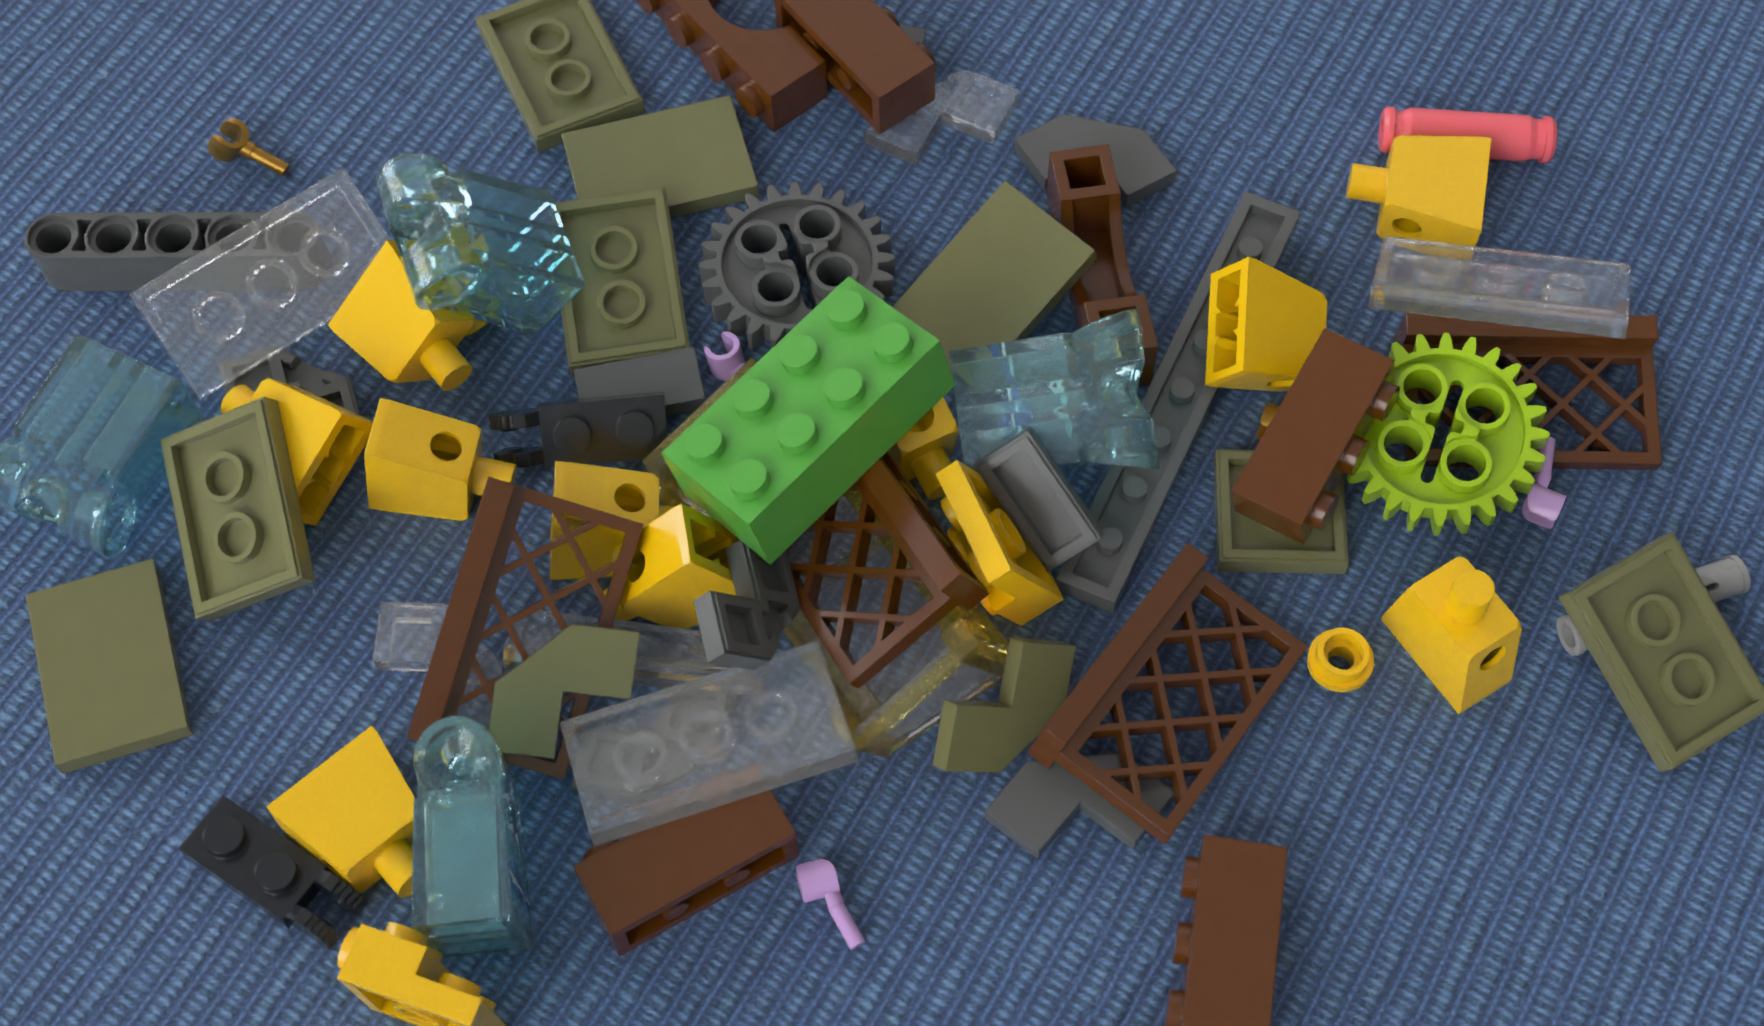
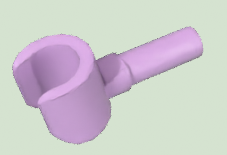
[704,332,749,381]
[1521,437,1566,529]
[796,859,866,950]

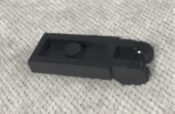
[489,392,670,468]
[178,795,367,949]

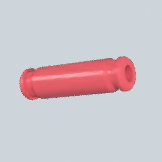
[1378,106,1557,163]

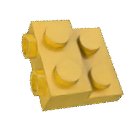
[936,460,1064,626]
[337,922,506,1026]

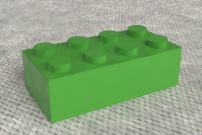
[661,276,956,565]

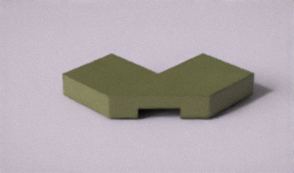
[486,623,639,758]
[932,637,1076,773]

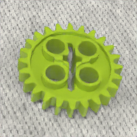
[1347,332,1550,536]

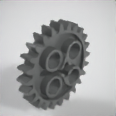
[699,181,895,350]

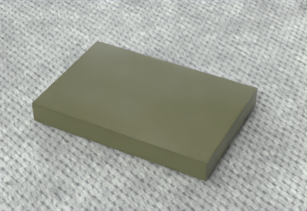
[475,0,645,153]
[561,95,759,218]
[893,181,1098,393]
[547,187,690,375]
[160,397,315,621]
[1558,532,1764,772]
[26,558,193,774]

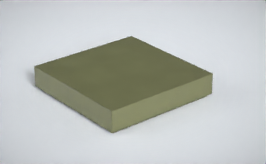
[1213,449,1349,574]

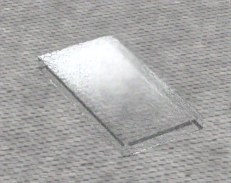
[129,167,391,401]
[1369,236,1631,339]
[560,641,859,846]

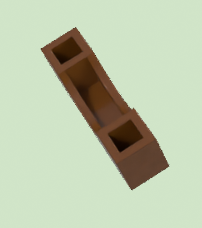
[636,0,828,132]
[1046,144,1158,394]

